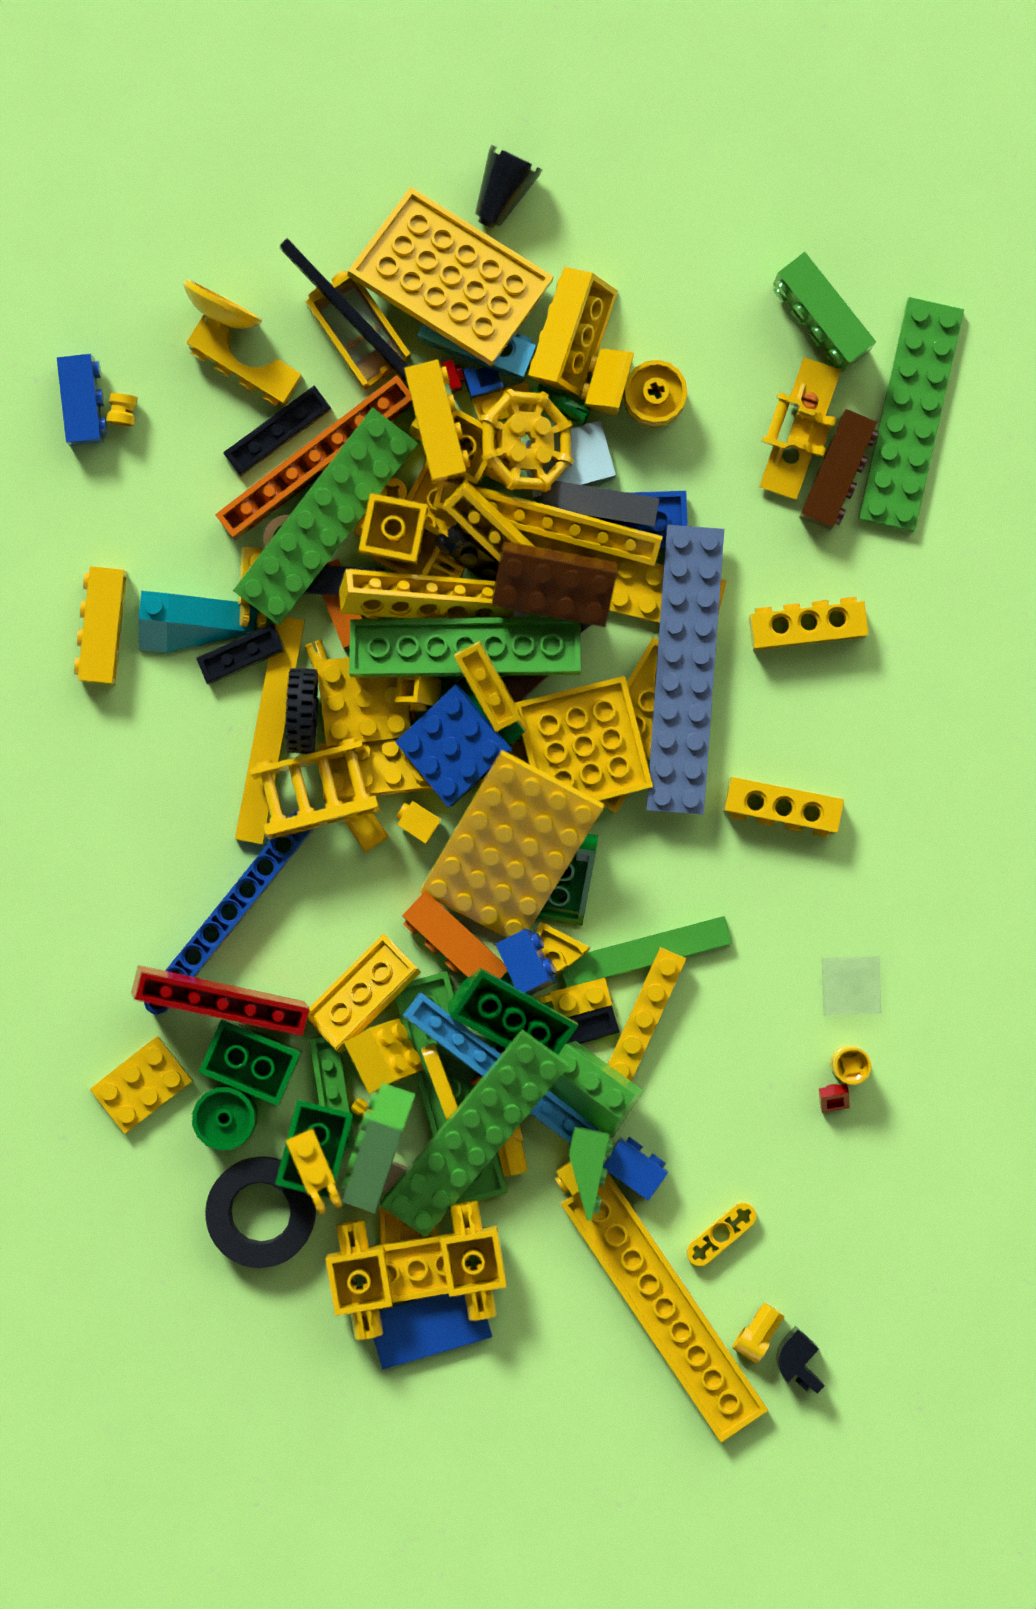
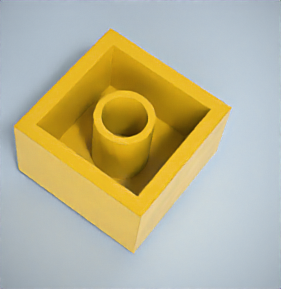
[359,493,428,565]
[344,1018,424,1094]

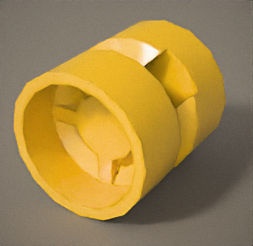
[830,1045,871,1084]

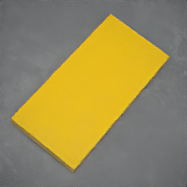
[307,933,421,1053]

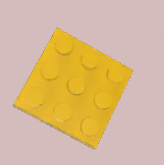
[316,657,411,746]

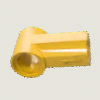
[498,1125,527,1176]
[732,1302,785,1364]

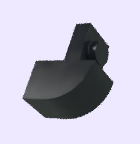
[777,1325,825,1394]

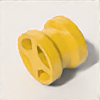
[379,478,408,500]

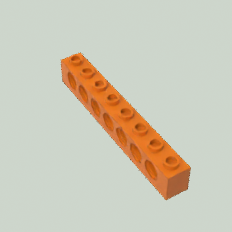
[215,375,413,541]

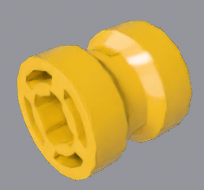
[106,393,138,427]

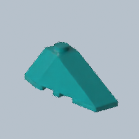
[138,591,257,653]

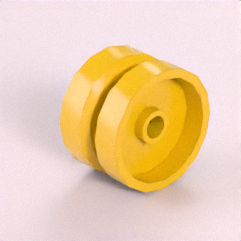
[623,360,688,428]

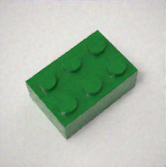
[199,1019,303,1106]
[275,1099,353,1198]

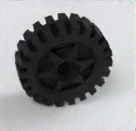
[285,668,318,754]

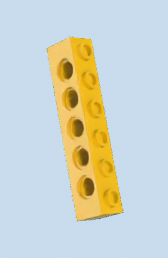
[339,569,515,619]

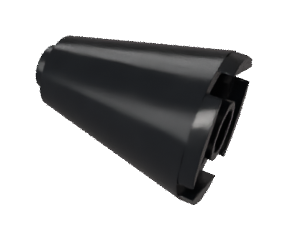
[475,145,543,229]

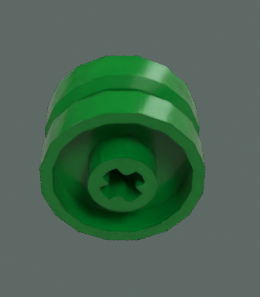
[192,1085,258,1150]

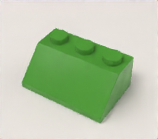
[549,1041,644,1138]

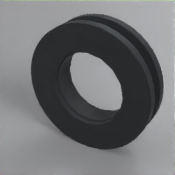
[205,1156,316,1268]

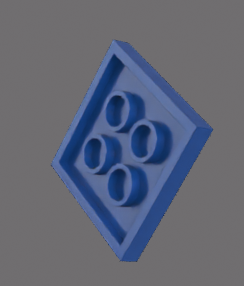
[395,685,513,807]

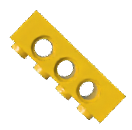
[749,597,869,650]
[723,777,844,838]

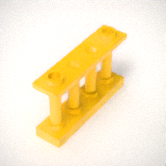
[250,738,380,840]

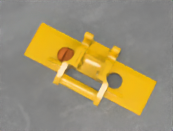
[759,357,841,500]

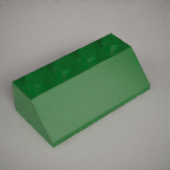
[448,968,578,1055]

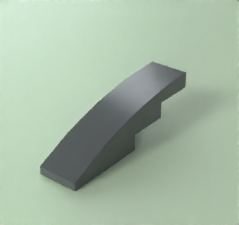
[541,481,659,527]

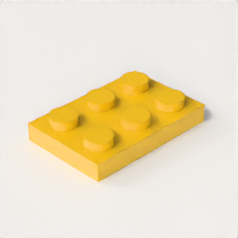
[90,1036,193,1134]

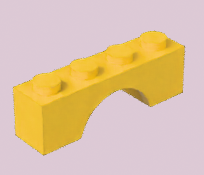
[186,315,303,407]

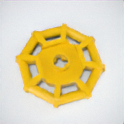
[480,389,574,492]

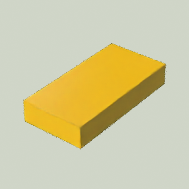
[341,798,389,853]

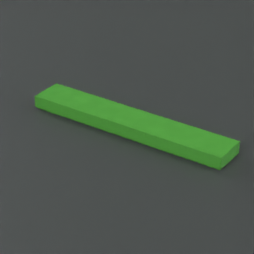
[562,916,732,988]

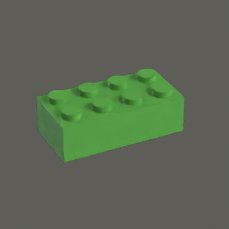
[773,252,876,372]
[340,1083,415,1213]

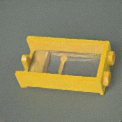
[305,270,412,390]

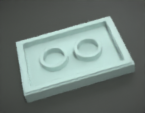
[521,420,616,499]

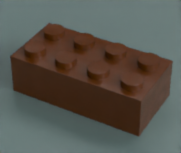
[492,541,617,627]

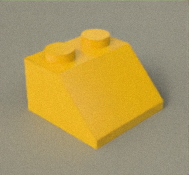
[581,349,634,417]

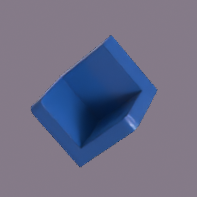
[463,366,504,401]

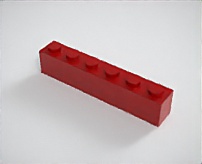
[131,965,310,1036]

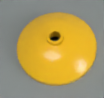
[184,279,263,329]

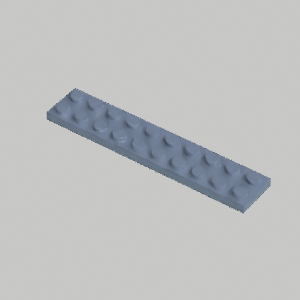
[646,525,724,815]

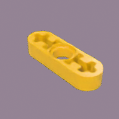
[421,1043,458,1120]
[686,1202,756,1266]

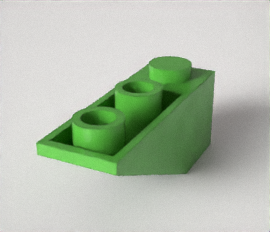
[569,1126,613,1221]

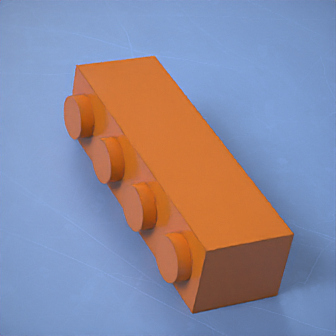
[402,891,507,979]

